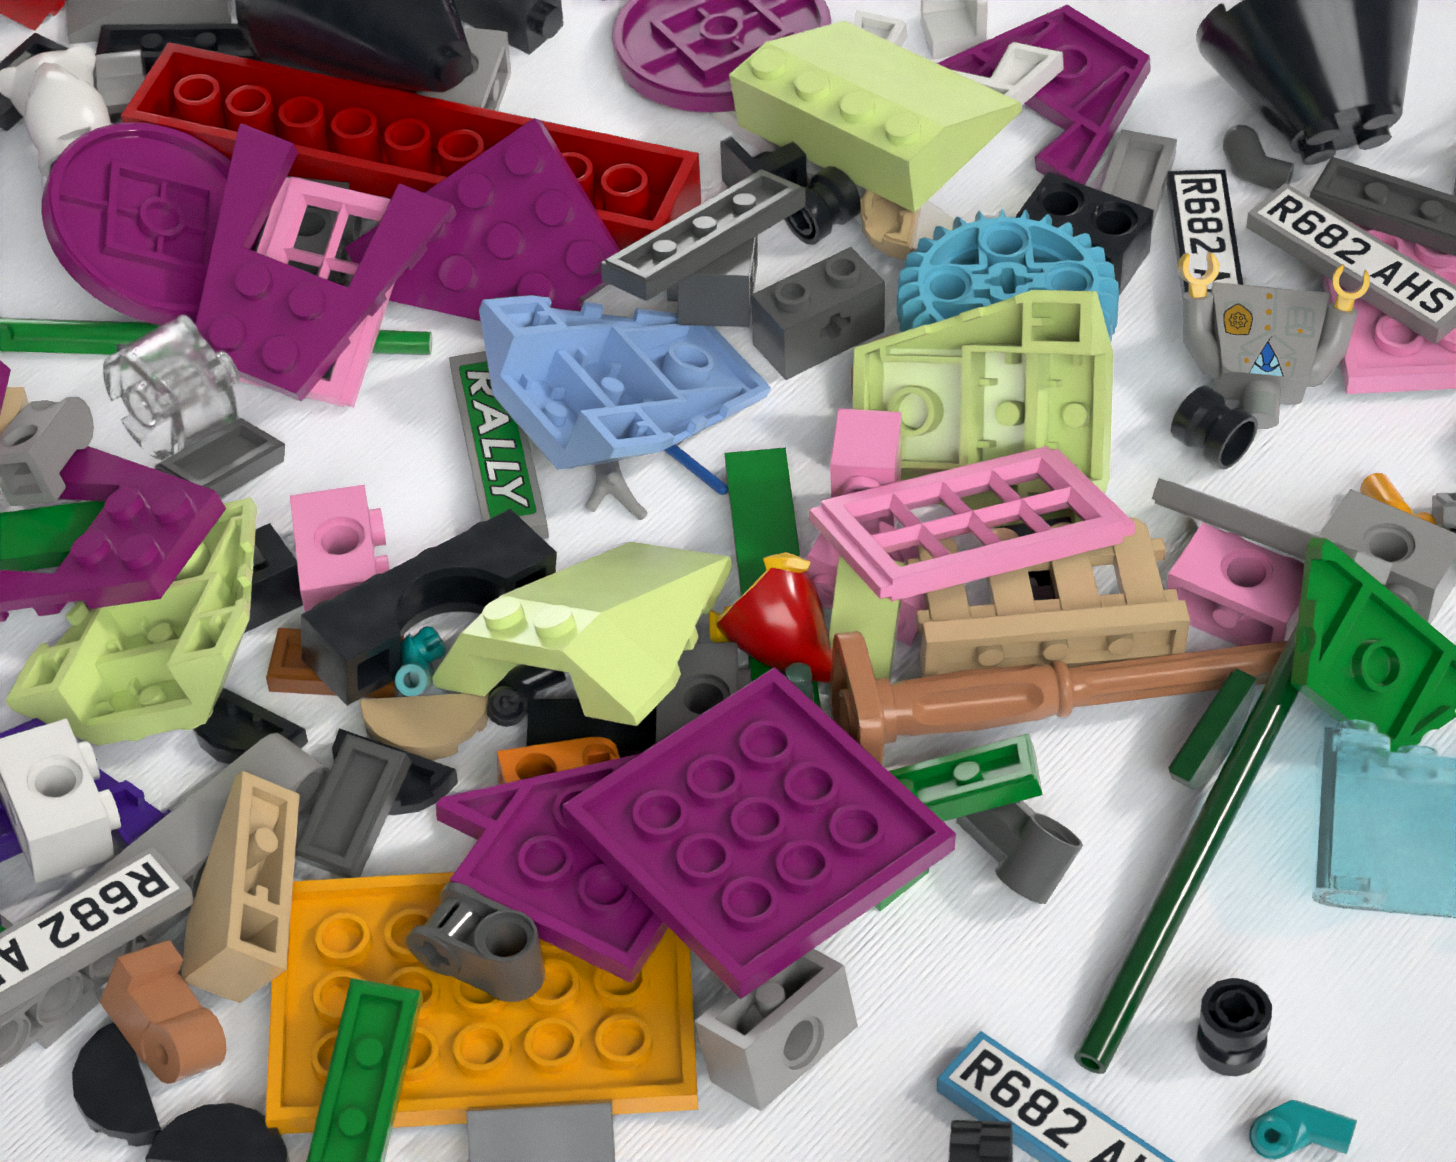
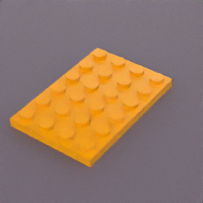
[265,872,699,1134]

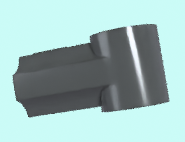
[956,801,1083,904]

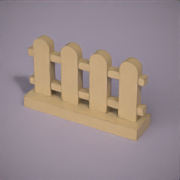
[907,517,1190,677]

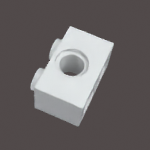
[0,718,121,883]

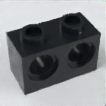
[1016,172,1154,296]

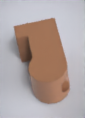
[100,939,227,1084]

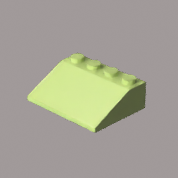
[729,21,1022,213]

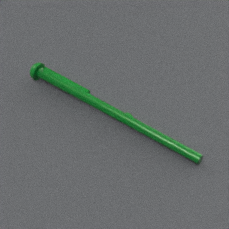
[0,318,432,355]

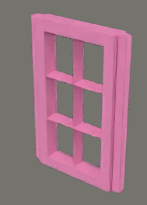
[217,177,394,408]

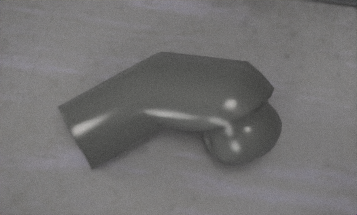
[1223,125,1294,189]

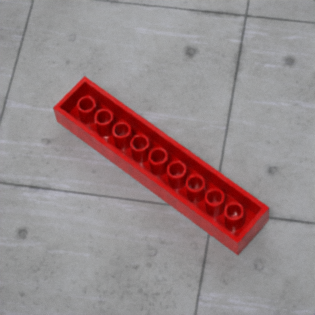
[121,42,701,251]

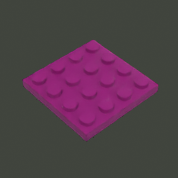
[562,667,956,999]

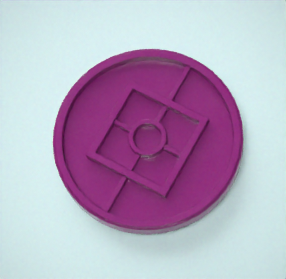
[612,0,832,113]
[41,123,268,326]

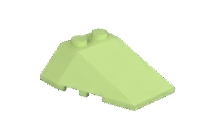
[852,290,1114,527]
[5,497,257,746]
[432,542,733,726]

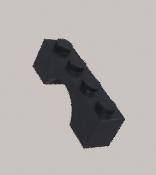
[301,509,557,706]

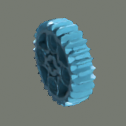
[897,208,1119,342]

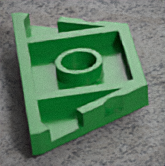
[1291,538,1456,759]

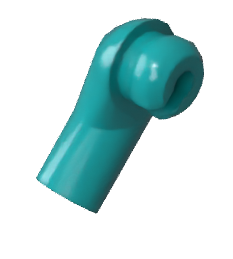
[395,626,447,696]
[1249,1100,1357,1159]

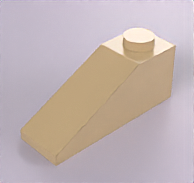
[181,771,300,1003]

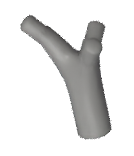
[585,461,648,520]

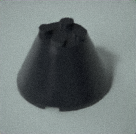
[1196,0,1419,165]

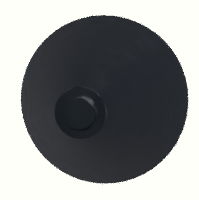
[235,0,471,92]

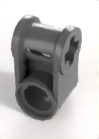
[406,882,545,1002]

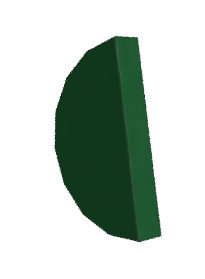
[1168,668,1257,790]

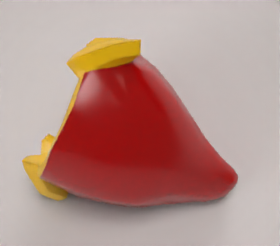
[709,552,832,683]

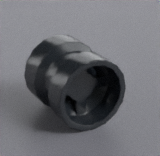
[784,166,861,245]
[1170,385,1258,470]
[1196,978,1272,1077]

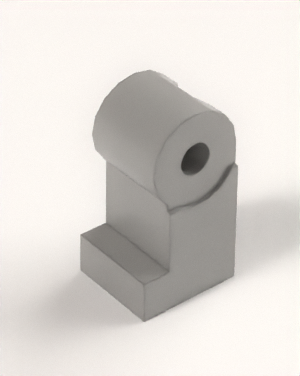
[95,49,147,124]
[0,397,94,506]

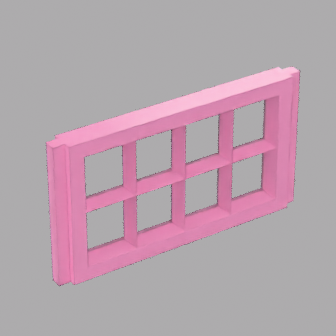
[809,446,1136,601]

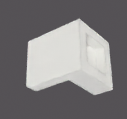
[920,0,988,59]

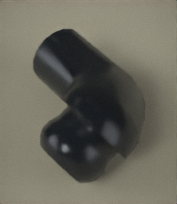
[487,664,566,727]

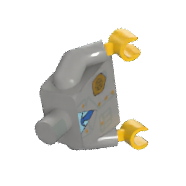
[1177,251,1370,429]

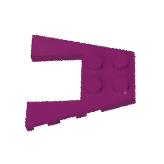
[190,124,457,402]
[0,446,226,622]

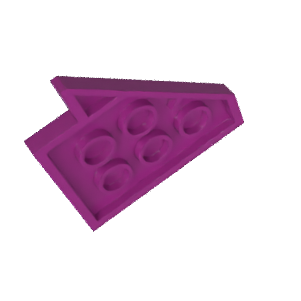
[436,754,669,984]

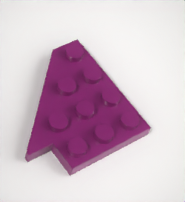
[344,118,620,321]

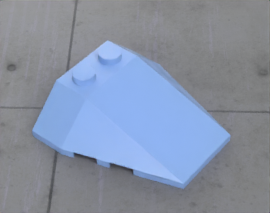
[479,295,771,470]

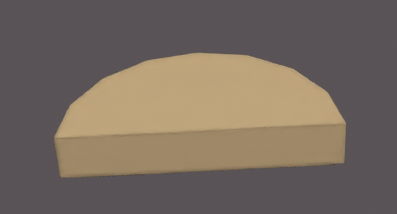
[860,189,921,260]
[359,693,489,760]

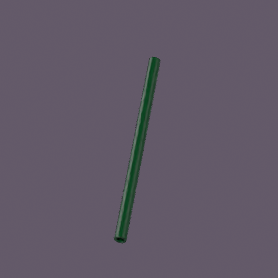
[1074,622,1299,1074]

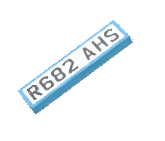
[937,1030,1175,1162]

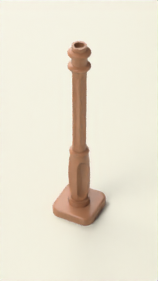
[829,631,1287,765]

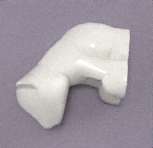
[0,44,111,189]

